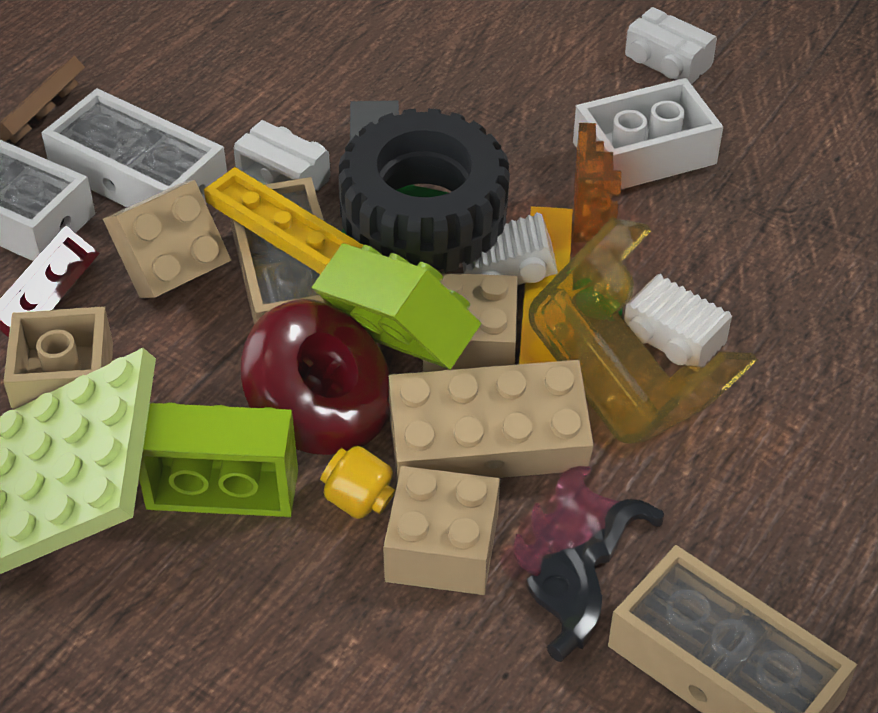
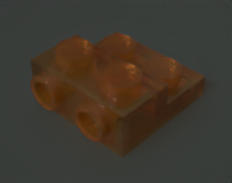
[573,123,621,244]

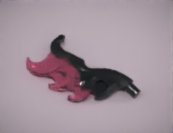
[513,466,664,662]

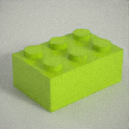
[311,243,482,370]
[139,402,298,517]

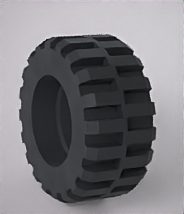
[339,108,510,273]

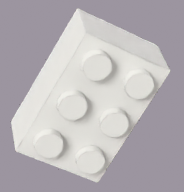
[573,78,723,193]

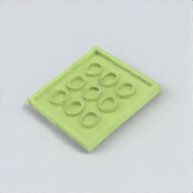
[0,348,156,574]

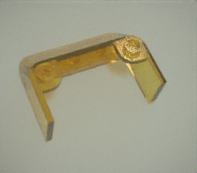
[529,218,758,444]

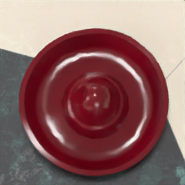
[241,299,391,455]

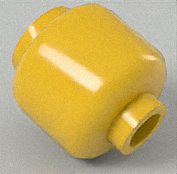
[320,446,396,519]

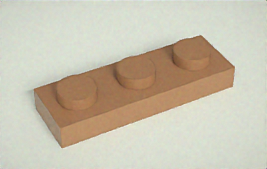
[0,55,85,144]

